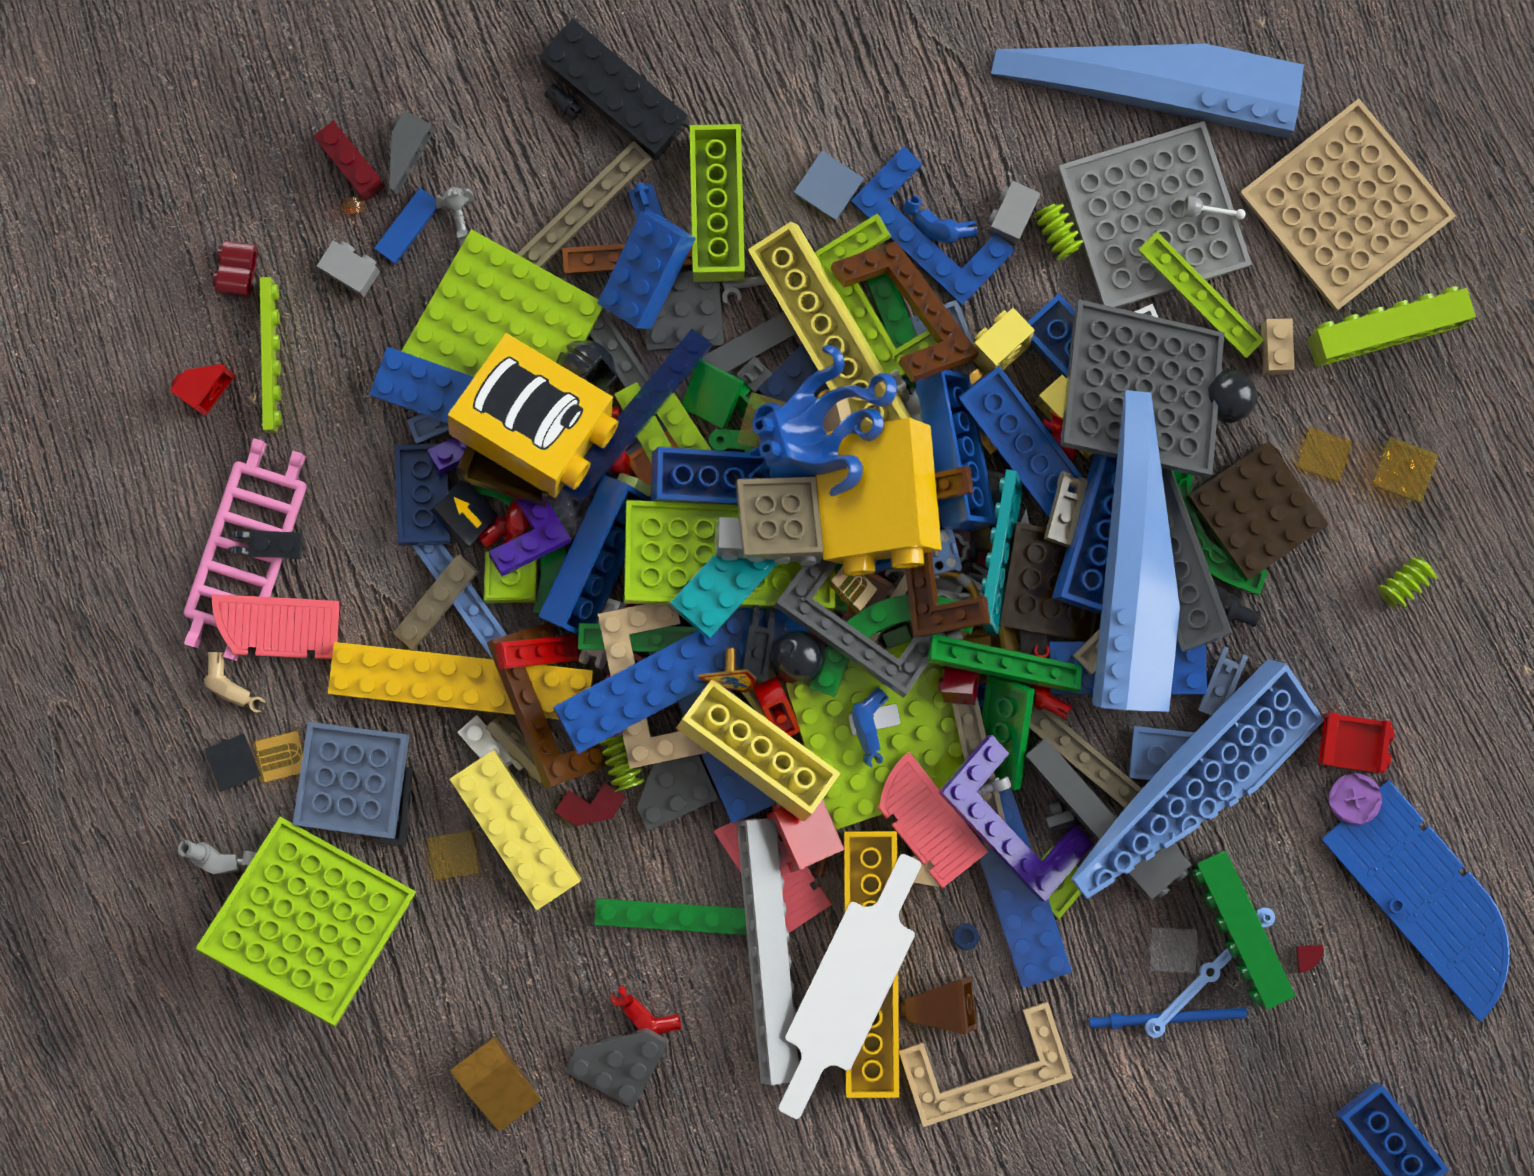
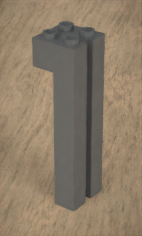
[1025,738,1192,900]

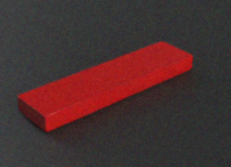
[495,635,580,670]

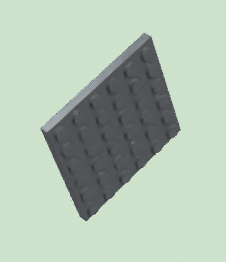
[1060,299,1224,478]

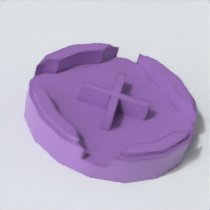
[1329,773,1382,825]

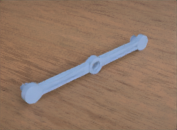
[1145,907,1275,1038]

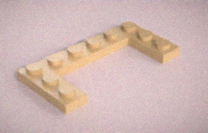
[598,604,708,769]
[899,1002,1073,1127]

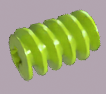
[1033,204,1083,261]
[1378,556,1438,610]
[600,735,644,792]

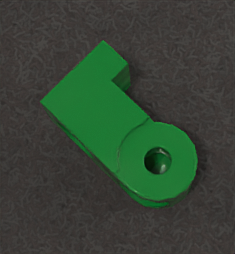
[709,429,758,453]

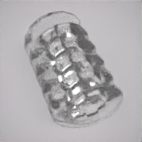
[549,486,586,542]

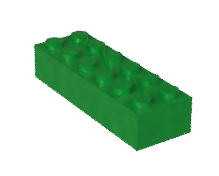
[1191,850,1296,1010]

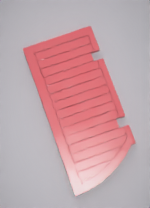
[212,594,339,659]
[877,752,989,888]
[714,818,832,933]

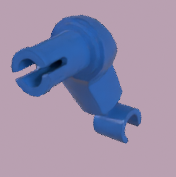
[904,195,978,243]
[852,687,889,767]

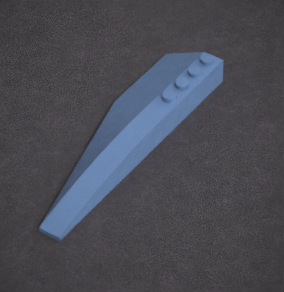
[991,43,1304,139]
[1092,390,1180,712]
[1071,659,1324,899]

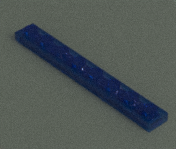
[562,329,712,504]

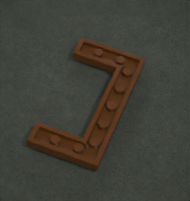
[831,241,979,383]
[905,466,990,637]
[487,622,607,789]

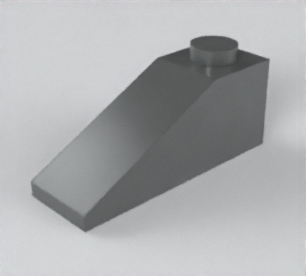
[389,110,434,196]

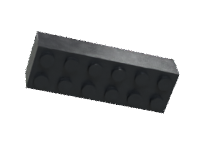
[539,18,689,161]

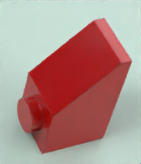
[753,677,800,736]

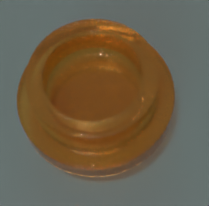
[340,197,365,215]

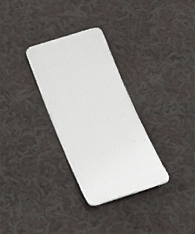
[848,704,900,735]

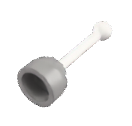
[1183,195,1246,219]

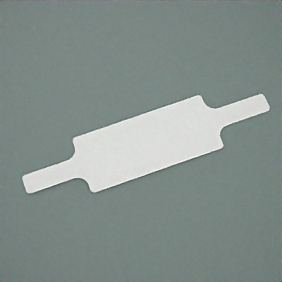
[779,854,921,1119]

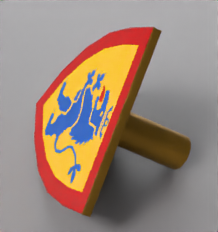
[698,648,756,692]

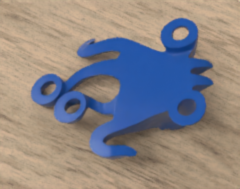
[749,345,897,496]

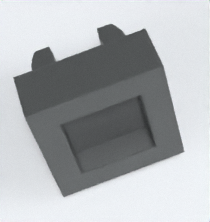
[737,357,772,393]
[1046,802,1074,834]

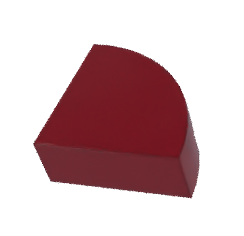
[1296,944,1324,973]

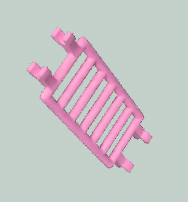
[184,438,307,661]

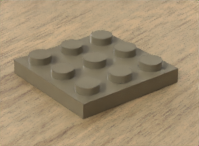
[736,477,823,558]

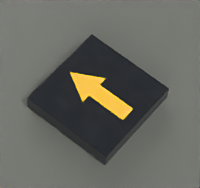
[430,480,498,549]

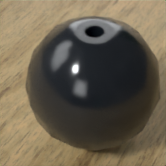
[1208,369,1257,423]
[770,630,824,685]

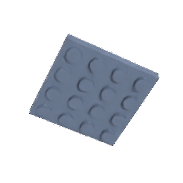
[293,722,410,839]

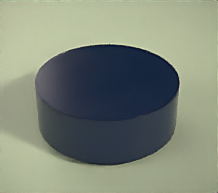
[953,923,979,950]

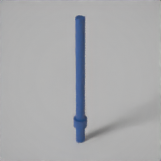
[1089,1008,1247,1029]

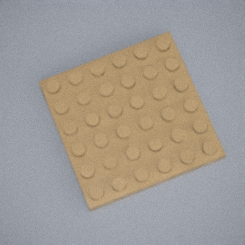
[1239,98,1456,312]

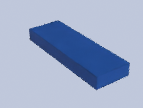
[374,188,438,265]

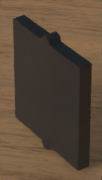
[204,734,261,792]

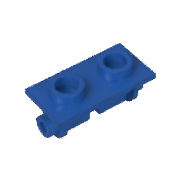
[628,183,664,219]

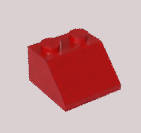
[169,364,236,417]

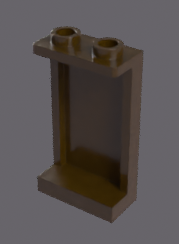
[457,445,555,508]

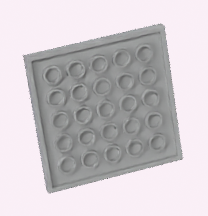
[1058,121,1252,308]

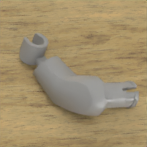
[178,840,256,875]

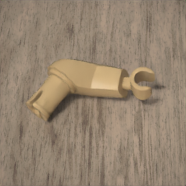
[203,652,266,712]

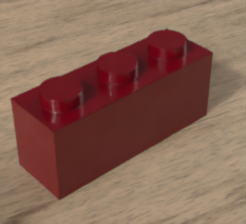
[314,120,385,202]

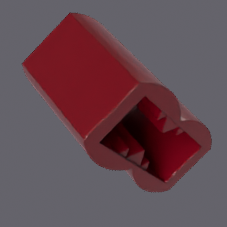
[212,240,258,298]

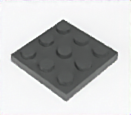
[646,271,724,352]

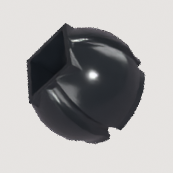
[556,340,618,392]

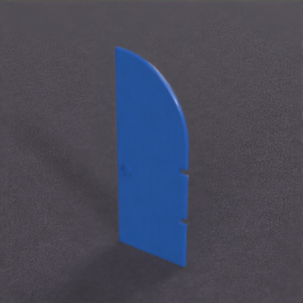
[1321,779,1510,1022]

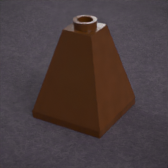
[901,976,977,1034]

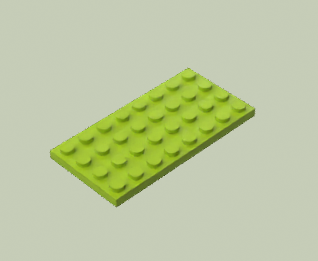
[624,500,835,611]

